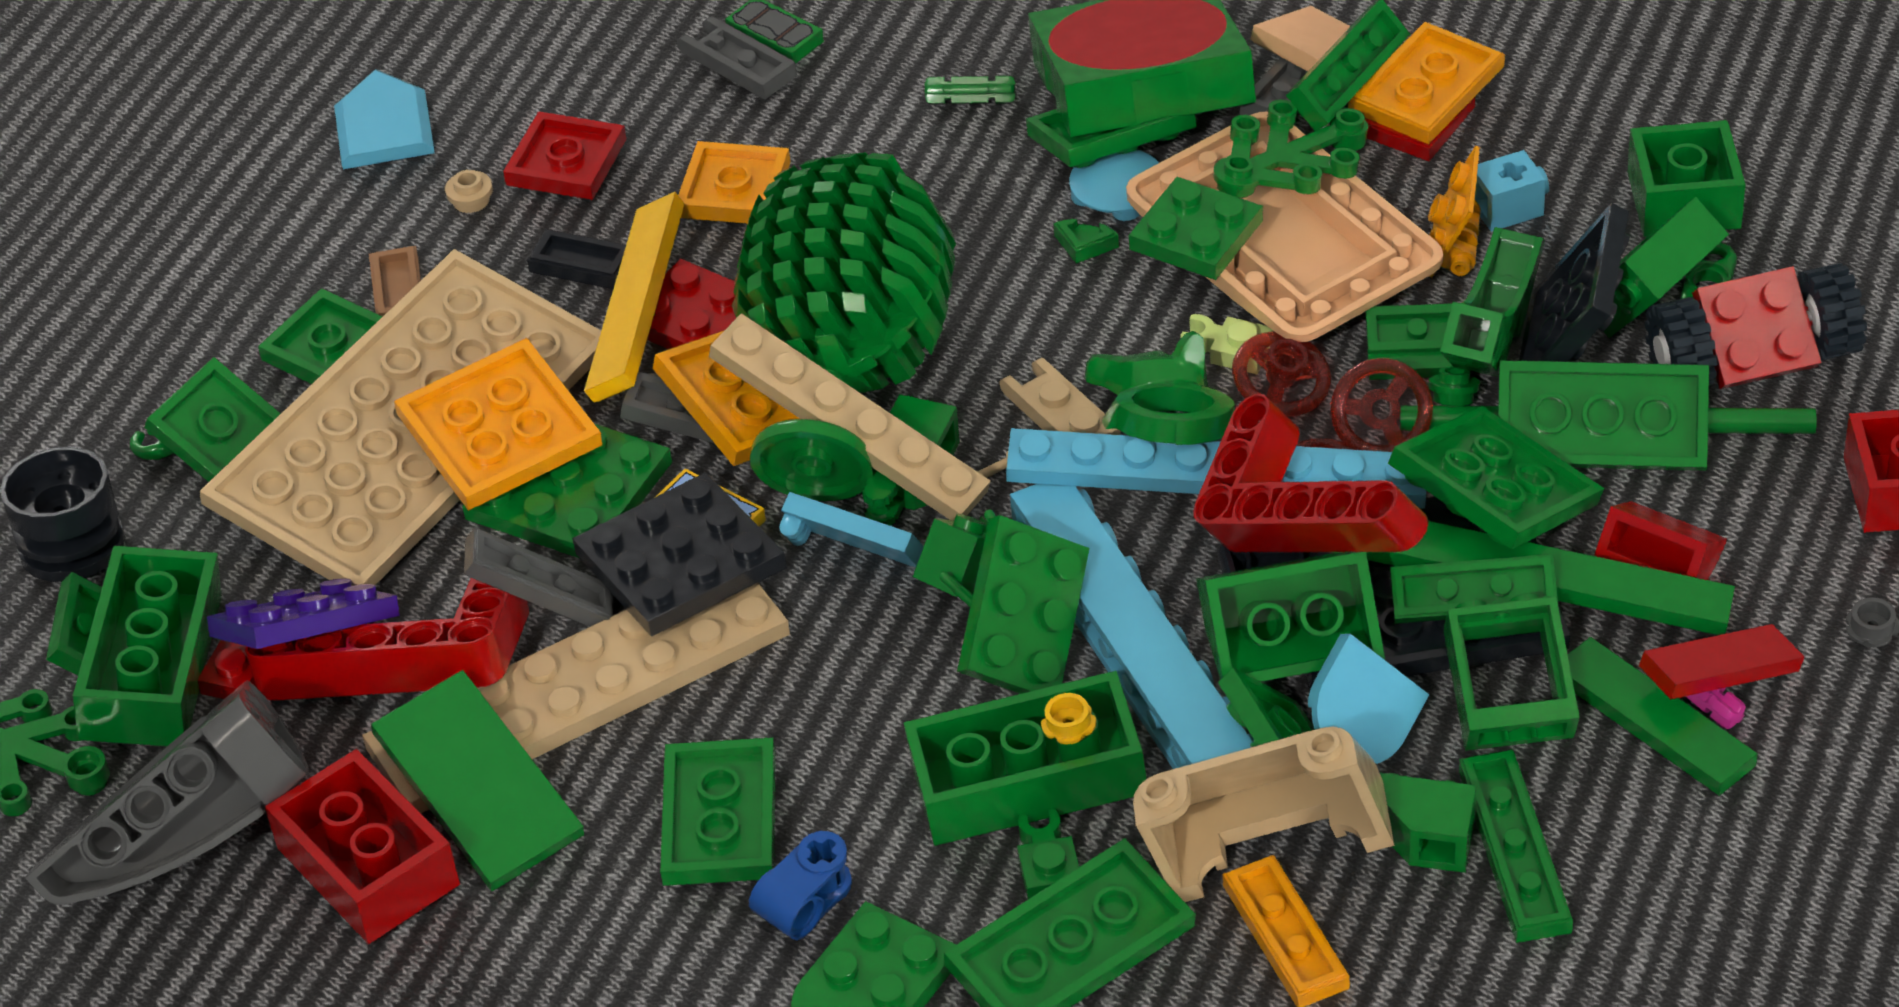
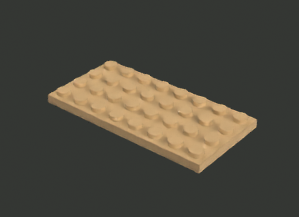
[200,249,601,586]

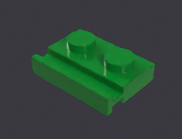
[1365,303,1453,380]

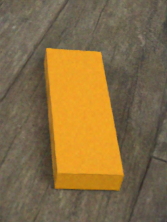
[1223,855,1350,1007]

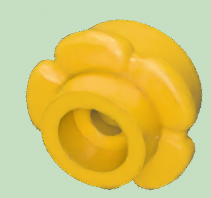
[1041,693,1096,745]

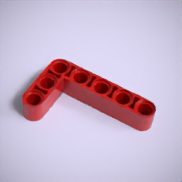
[1193,394,1428,552]
[245,578,530,700]

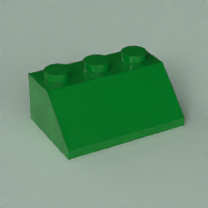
[1196,552,1385,682]

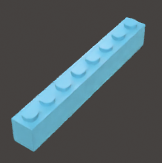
[1010,484,1254,769]

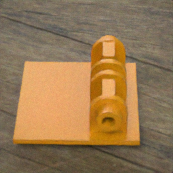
[1428,146,1481,278]

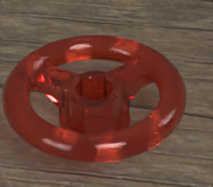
[1232,332,1331,417]
[1331,358,1433,452]

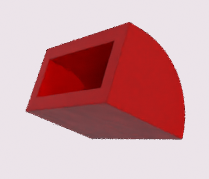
[1594,501,1727,580]

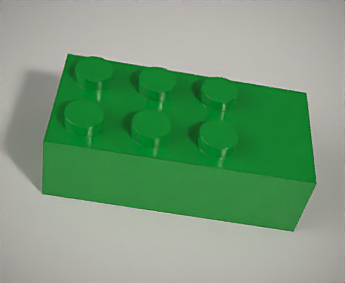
[73,546,222,746]
[903,670,1147,846]

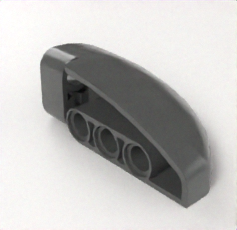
[25,680,309,905]

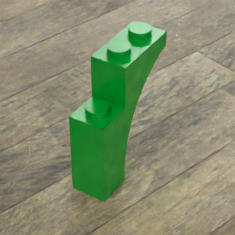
[1440,227,1545,378]

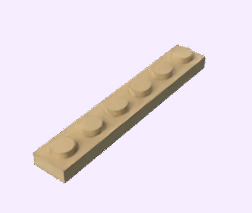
[709,313,991,520]

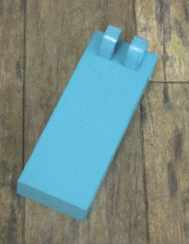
[779,492,924,567]

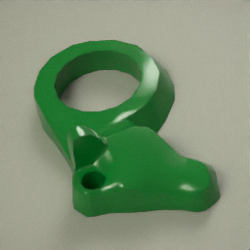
[1084,331,1234,445]

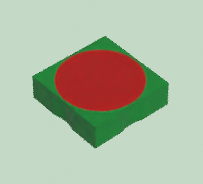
[1028,0,1256,137]

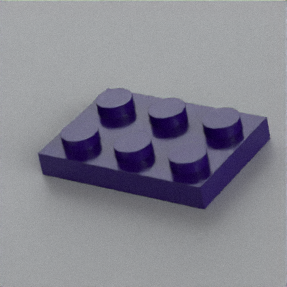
[207,579,400,649]

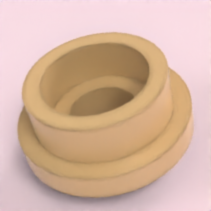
[445,170,493,213]

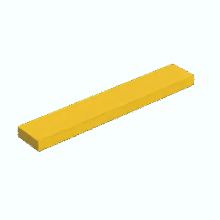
[584,192,685,403]

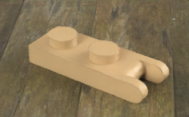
[999,358,1121,435]

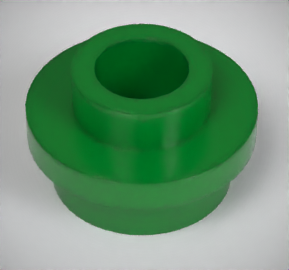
[1428,367,1480,406]

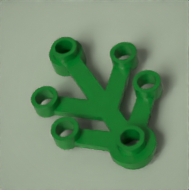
[1213,100,1368,198]
[0,689,110,817]

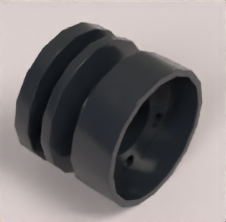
[0,447,126,582]

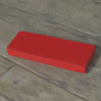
[1639,624,1805,700]

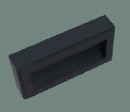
[527,229,626,289]

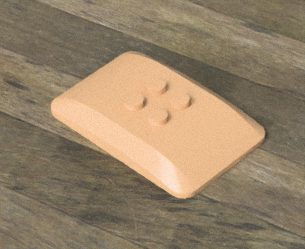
[1126,111,1443,342]

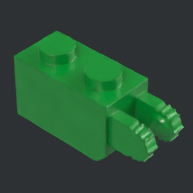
[862,394,960,527]

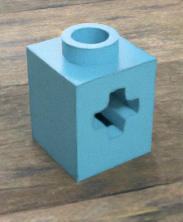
[1475,150,1549,232]

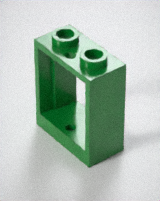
[1603,197,1729,338]
[1443,594,1580,751]

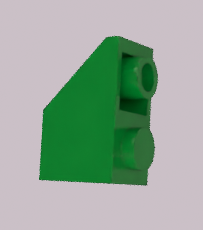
[912,513,988,597]
[1380,773,1476,873]

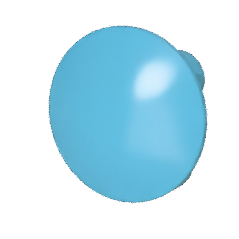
[1069,149,1159,221]

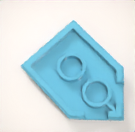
[334,69,435,169]

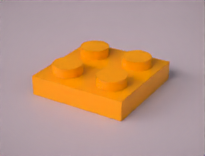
[678,141,791,224]

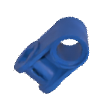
[749,831,852,940]

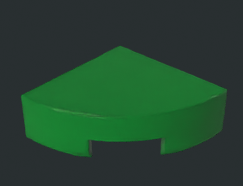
[1053,219,1119,264]

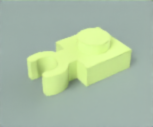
[1180,314,1274,375]

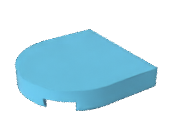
[1308,634,1429,764]

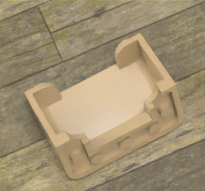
[1133,726,1394,902]

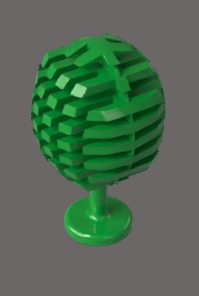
[732,152,956,501]

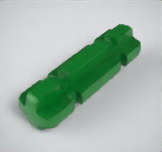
[924,75,1016,104]

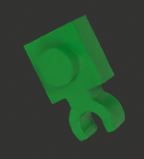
[1017,808,1079,899]

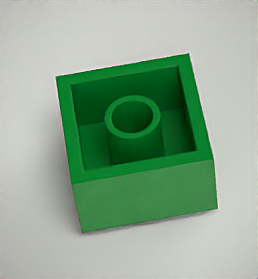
[1627,120,1746,237]

